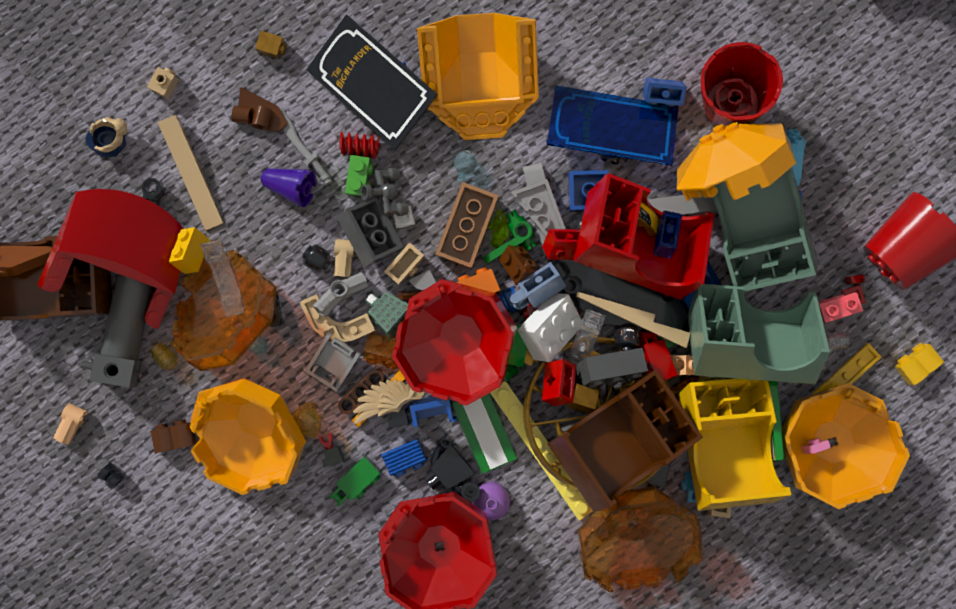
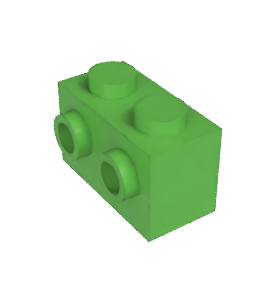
[345,155,374,198]

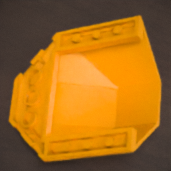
[417,13,539,140]

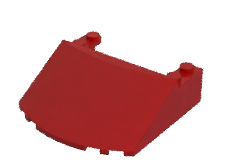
[38,189,184,329]

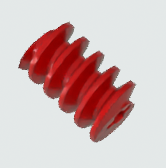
[339,132,380,159]

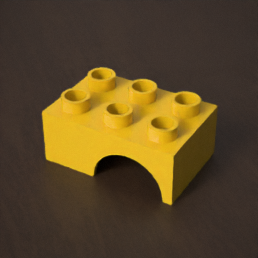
[678,378,791,511]

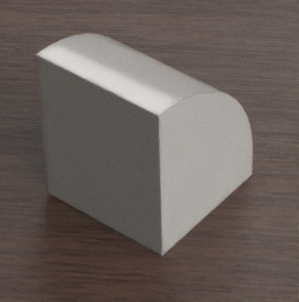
[409,270,436,291]

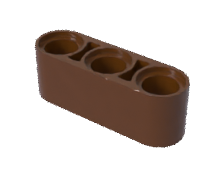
[338,370,385,414]

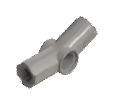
[313,272,369,318]

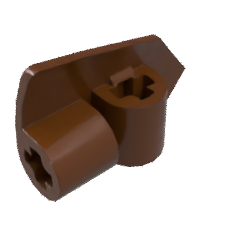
[231,87,288,133]

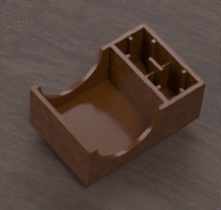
[0,236,112,322]
[547,370,703,512]

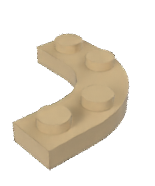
[300,294,376,342]

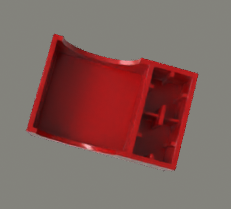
[574,173,714,300]

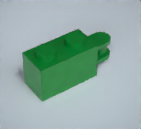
[329,455,382,506]

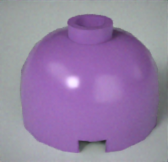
[472,481,511,521]

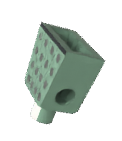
[366,292,408,339]

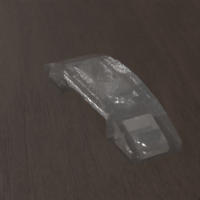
[201,239,245,317]
[565,309,606,365]

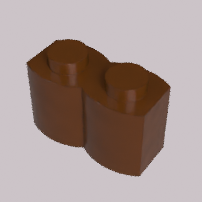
[150,419,196,454]

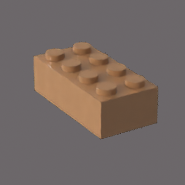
[435,182,499,269]

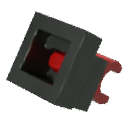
[319,433,345,468]

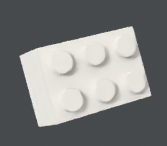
[518,293,583,362]

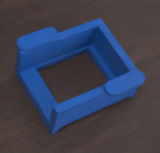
[410,396,457,427]

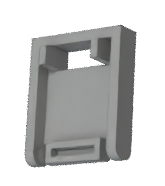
[305,333,361,392]

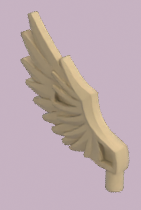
[353,379,425,424]

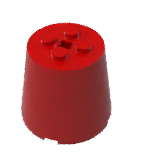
[700,42,783,127]
[863,192,956,290]

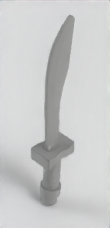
[280,108,332,186]

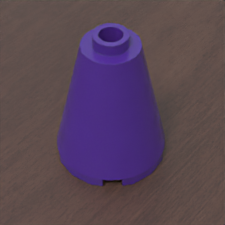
[260,168,316,207]

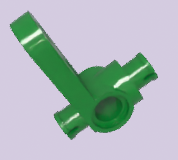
[482,209,537,265]

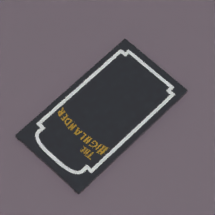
[306,14,438,150]

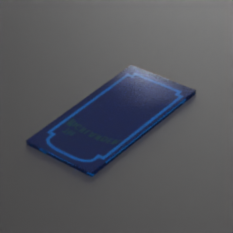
[546,85,679,166]

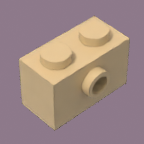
[384,242,425,285]

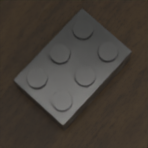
[337,197,404,268]
[576,348,648,389]

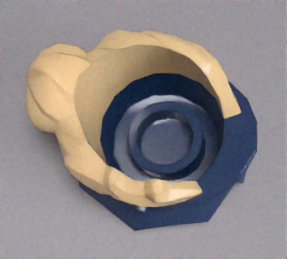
[85,117,128,158]

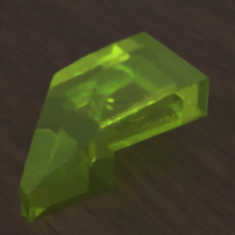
[488,208,508,249]

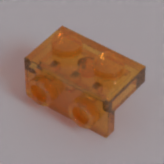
[363,333,399,370]

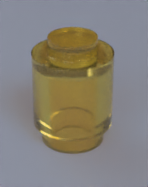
[150,342,179,371]

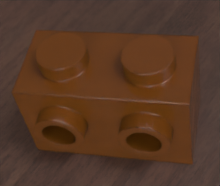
[499,245,539,285]

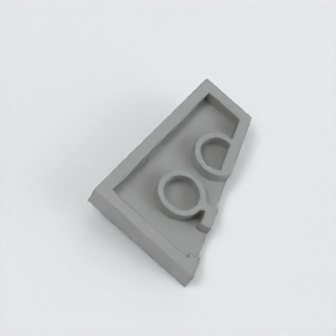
[511,179,566,237]

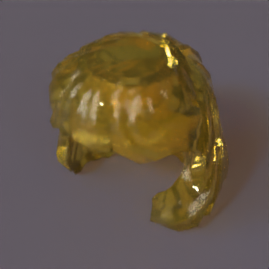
[292,402,321,438]

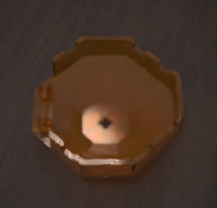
[170,250,277,371]
[577,487,703,592]

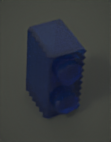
[653,210,682,259]

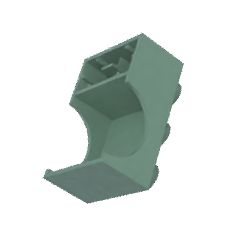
[713,167,818,291]
[688,284,830,384]

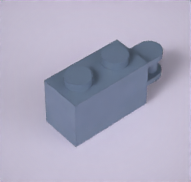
[510,262,566,310]

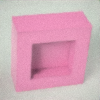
[801,438,831,454]

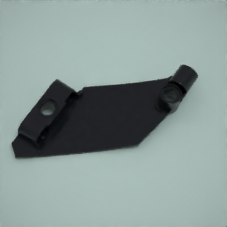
[552,260,689,332]

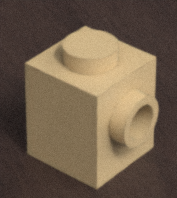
[147,67,179,100]

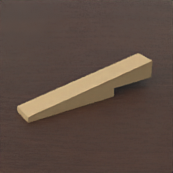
[158,115,224,231]
[576,292,691,348]

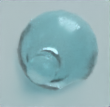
[454,150,477,183]

